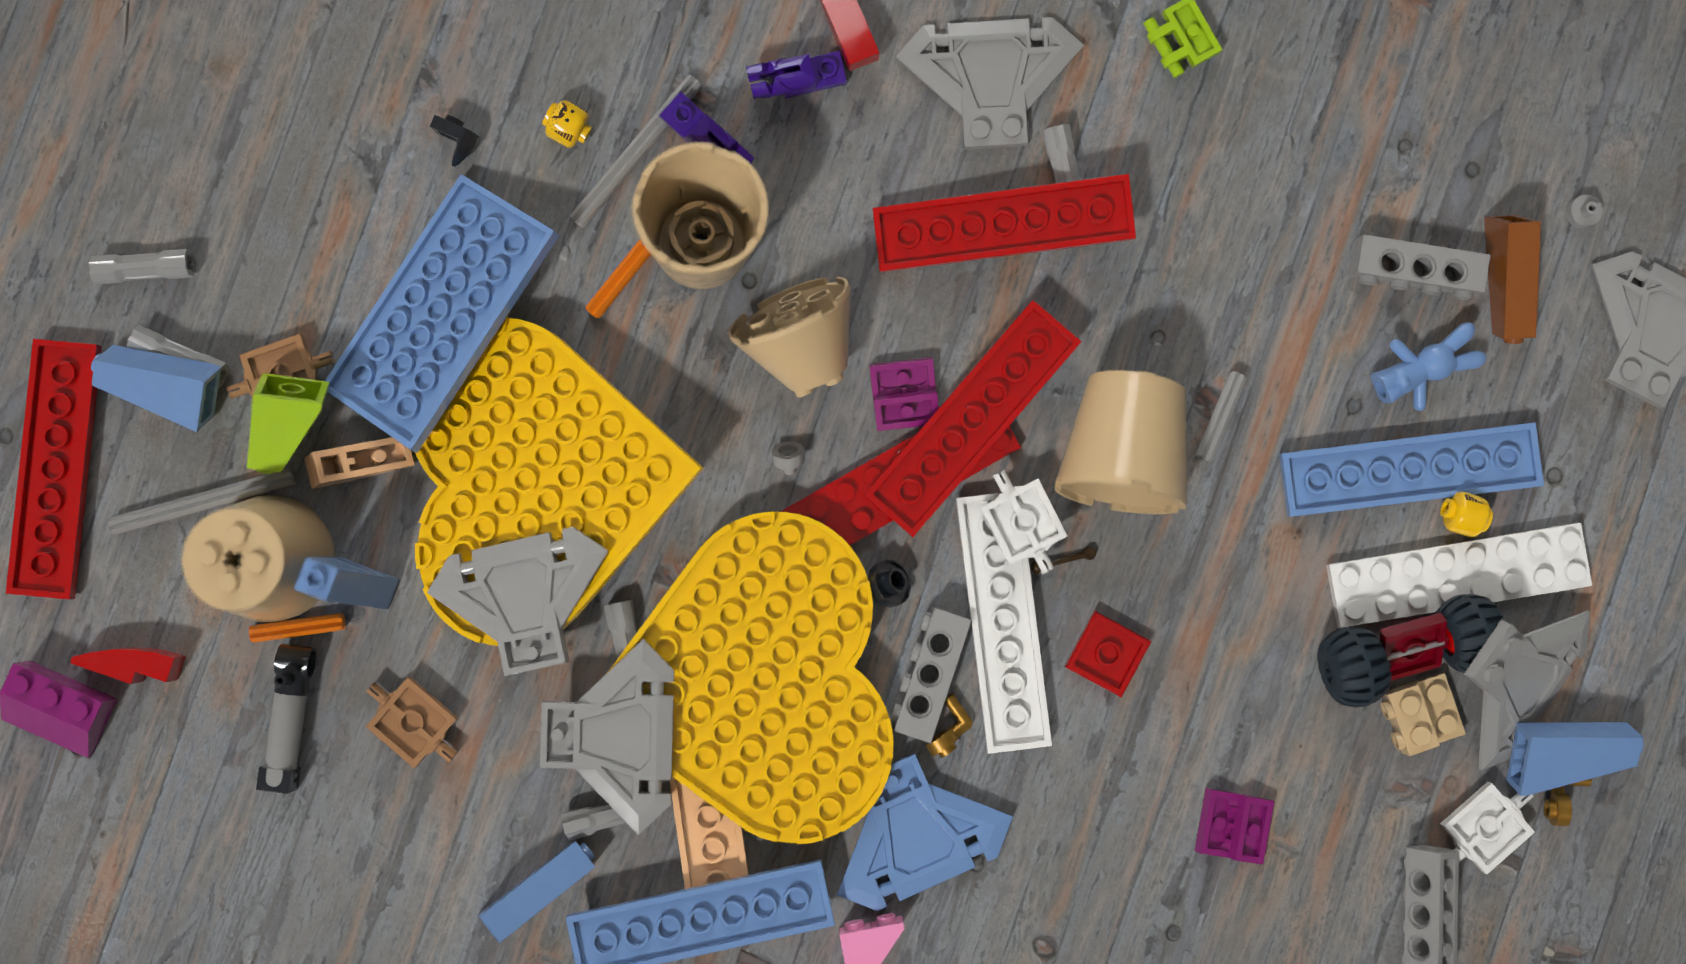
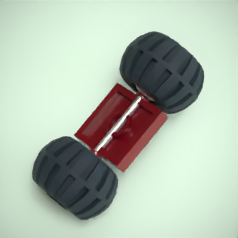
[1317,594,1504,707]

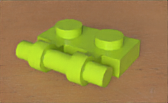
[1143,0,1222,79]

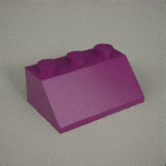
[0,660,118,758]

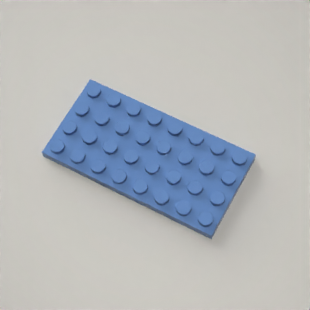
[325,174,560,453]

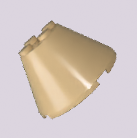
[728,277,851,397]

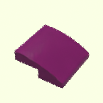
[869,357,939,431]
[1194,788,1274,865]

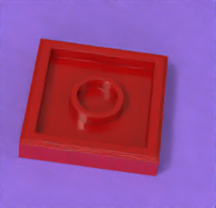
[1064,611,1152,698]

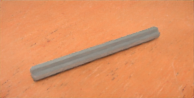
[570,75,702,228]
[108,468,297,534]

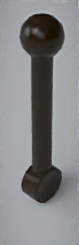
[1031,547,1096,573]

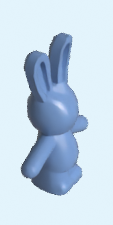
[1370,322,1486,411]

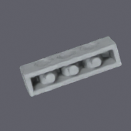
[1349,234,1490,301]
[890,607,972,743]
[1402,845,1459,964]

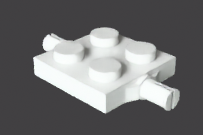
[980,470,1067,574]
[1440,781,1535,875]

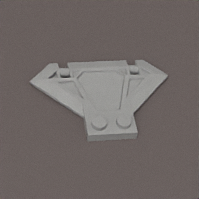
[895,17,1084,150]
[1591,251,1686,408]
[427,527,609,676]
[1464,611,1590,771]
[540,639,674,835]

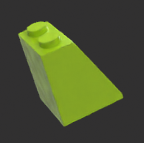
[247,373,329,474]

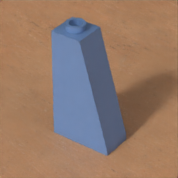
[91,345,221,432]
[294,557,400,609]
[1506,722,1644,796]
[478,841,595,943]

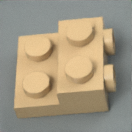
[1380,672,1466,756]

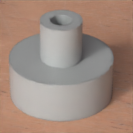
[1566,195,1603,228]
[772,441,805,475]

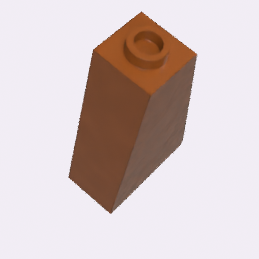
[1484,215,1541,344]

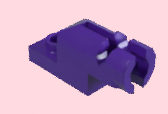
[746,51,847,99]
[658,91,754,164]

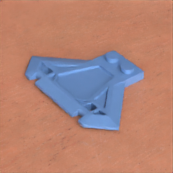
[837,752,1013,911]

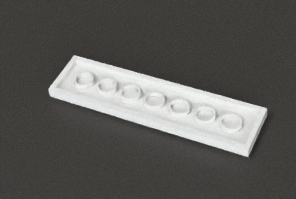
[955,493,1052,754]
[1326,523,1592,628]

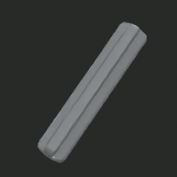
[1196,371,1247,462]

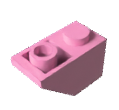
[839,913,904,964]

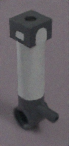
[256,643,317,794]

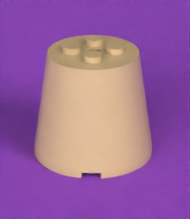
[632,143,768,289]
[1054,370,1187,514]
[182,495,335,623]

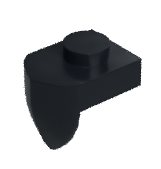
[430,115,479,167]

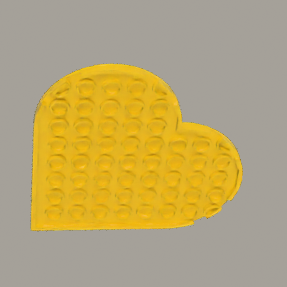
[415,317,704,646]
[606,511,894,844]

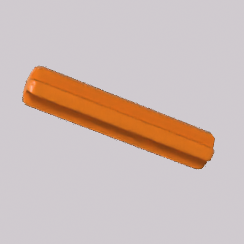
[585,239,651,318]
[249,613,346,643]

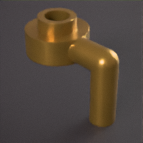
[925,693,973,758]
[1543,778,1592,827]

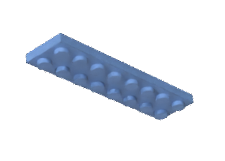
[1279,422,1544,517]
[565,859,835,964]

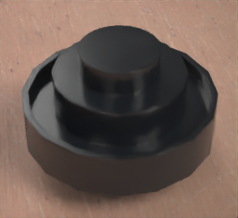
[868,559,911,608]

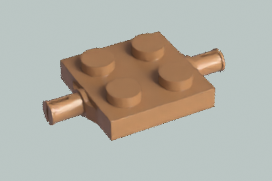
[227,334,335,399]
[365,677,459,768]

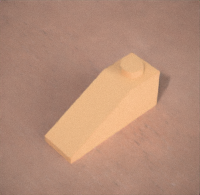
[304,437,415,489]

